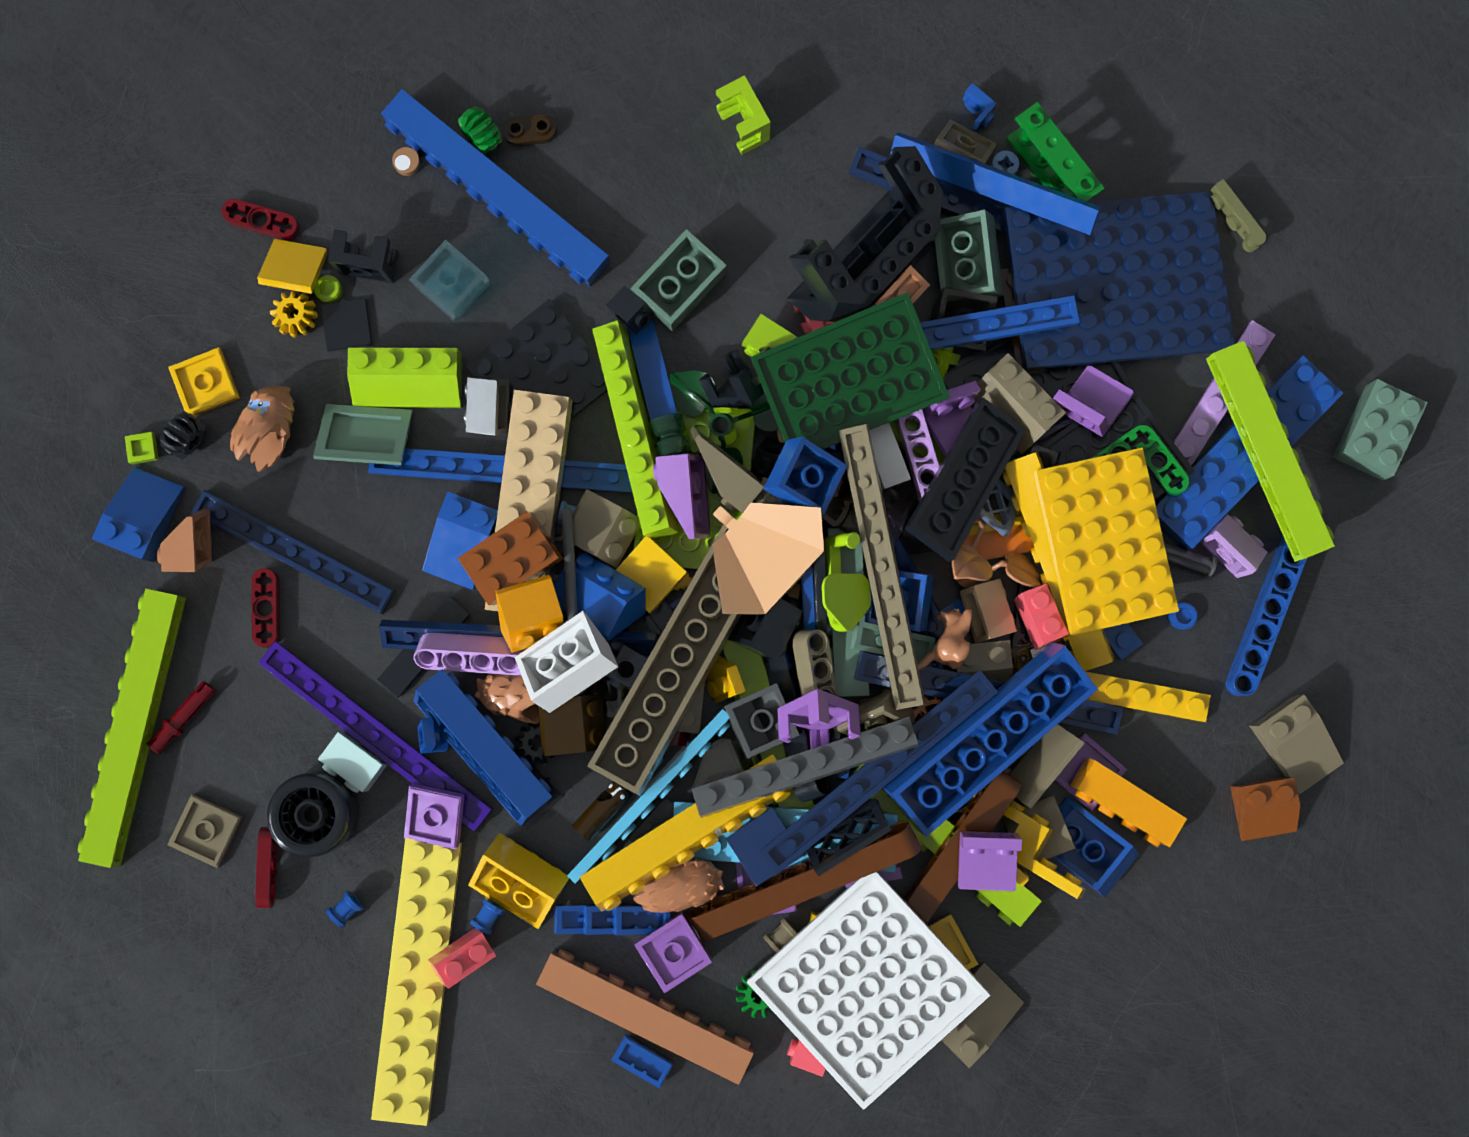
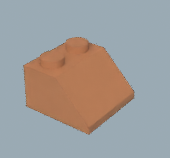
[157,508,212,572]

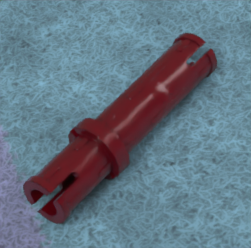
[146,680,217,755]

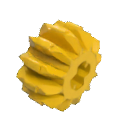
[270,290,318,337]

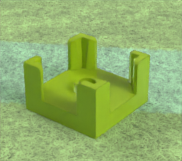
[716,75,771,155]

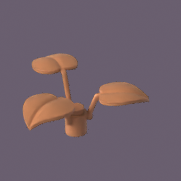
[952,507,1043,588]

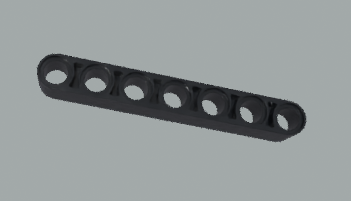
[763,630,831,802]

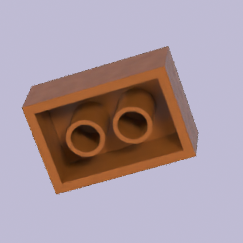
[457,511,564,605]

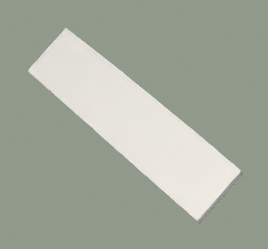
[870,423,911,489]

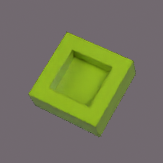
[125,432,159,464]

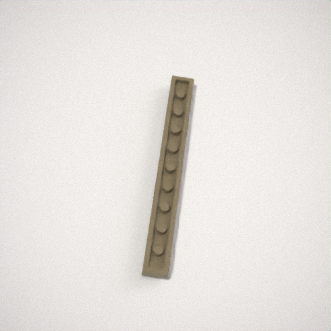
[839,424,926,710]

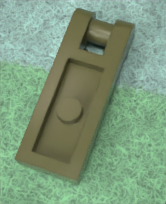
[1210,179,1266,252]

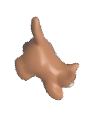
[917,608,972,670]

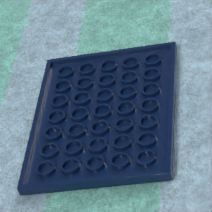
[1003,191,1235,370]

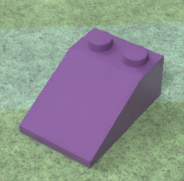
[653,454,711,539]

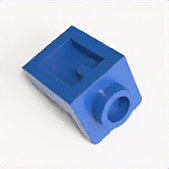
[963,83,997,132]
[417,718,448,754]

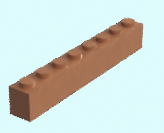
[536,949,754,1085]

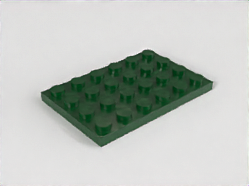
[750,292,950,449]

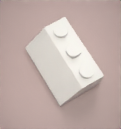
[515,611,618,713]

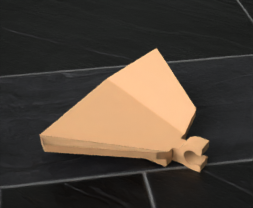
[712,503,824,614]

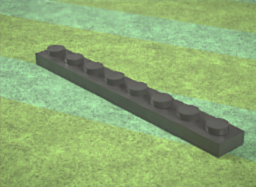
[692,717,919,818]

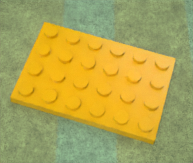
[1033,448,1179,635]

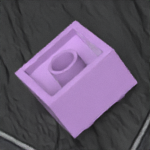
[1200,514,1268,578]

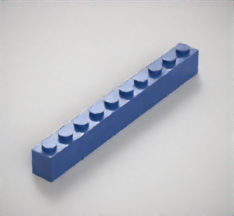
[381,89,610,287]

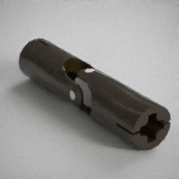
[572,757,665,842]

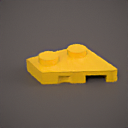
[706,656,746,703]

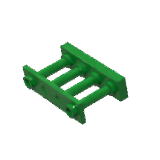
[1006,102,1105,202]

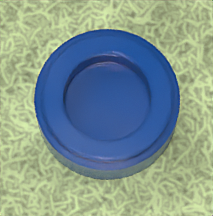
[1168,602,1198,630]

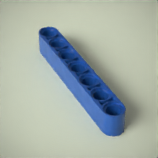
[1226,534,1307,696]

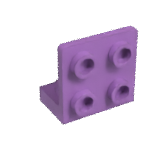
[1053,365,1134,437]
[922,381,981,457]
[958,831,1022,891]

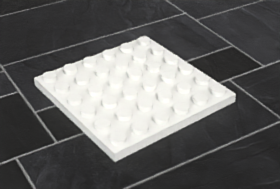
[747,872,990,1110]

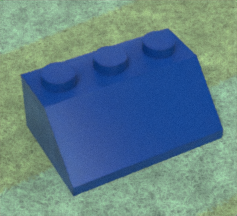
[554,552,646,641]

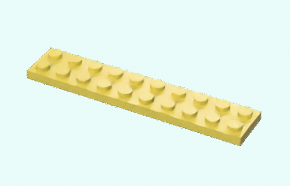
[371,838,462,1126]

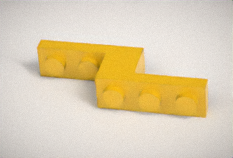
[973,795,1086,899]

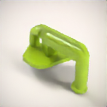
[822,532,871,632]

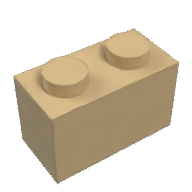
[959,579,1017,643]

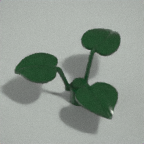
[670,370,779,494]

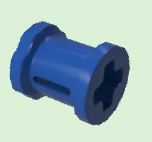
[326,891,364,928]
[470,898,506,935]

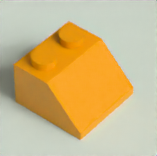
[495,575,564,653]

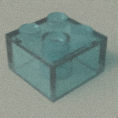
[409,240,491,323]

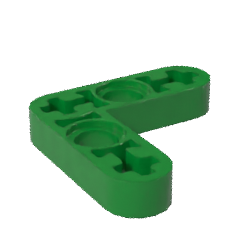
[1091,425,1189,496]

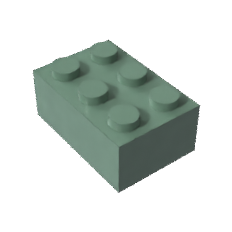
[935,210,1004,306]
[631,229,727,332]
[1333,379,1428,481]

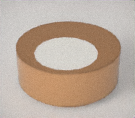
[392,147,421,176]

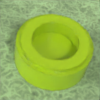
[314,275,343,304]

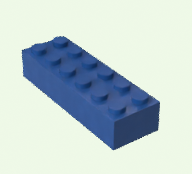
[413,669,552,827]

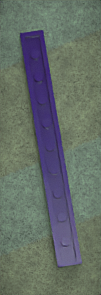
[258,641,493,831]

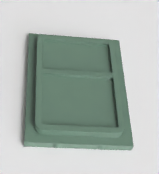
[313,404,413,465]

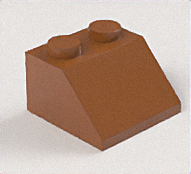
[1230,777,1300,841]

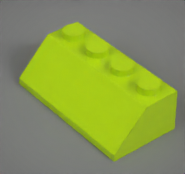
[347,348,463,408]

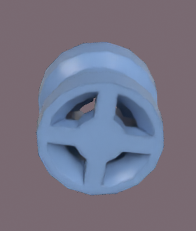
[991,151,1019,175]

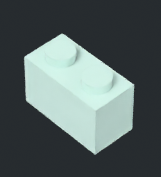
[318,732,388,793]

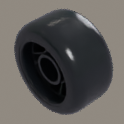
[267,772,357,858]

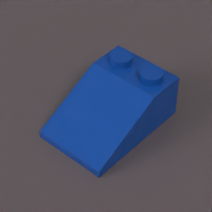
[92,467,185,562]
[422,491,498,590]
[1055,797,1139,898]

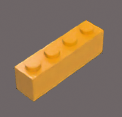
[1069,757,1187,847]

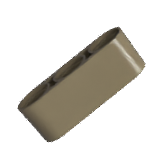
[793,630,838,697]

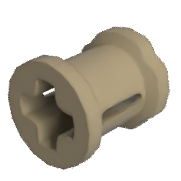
[763,918,798,953]

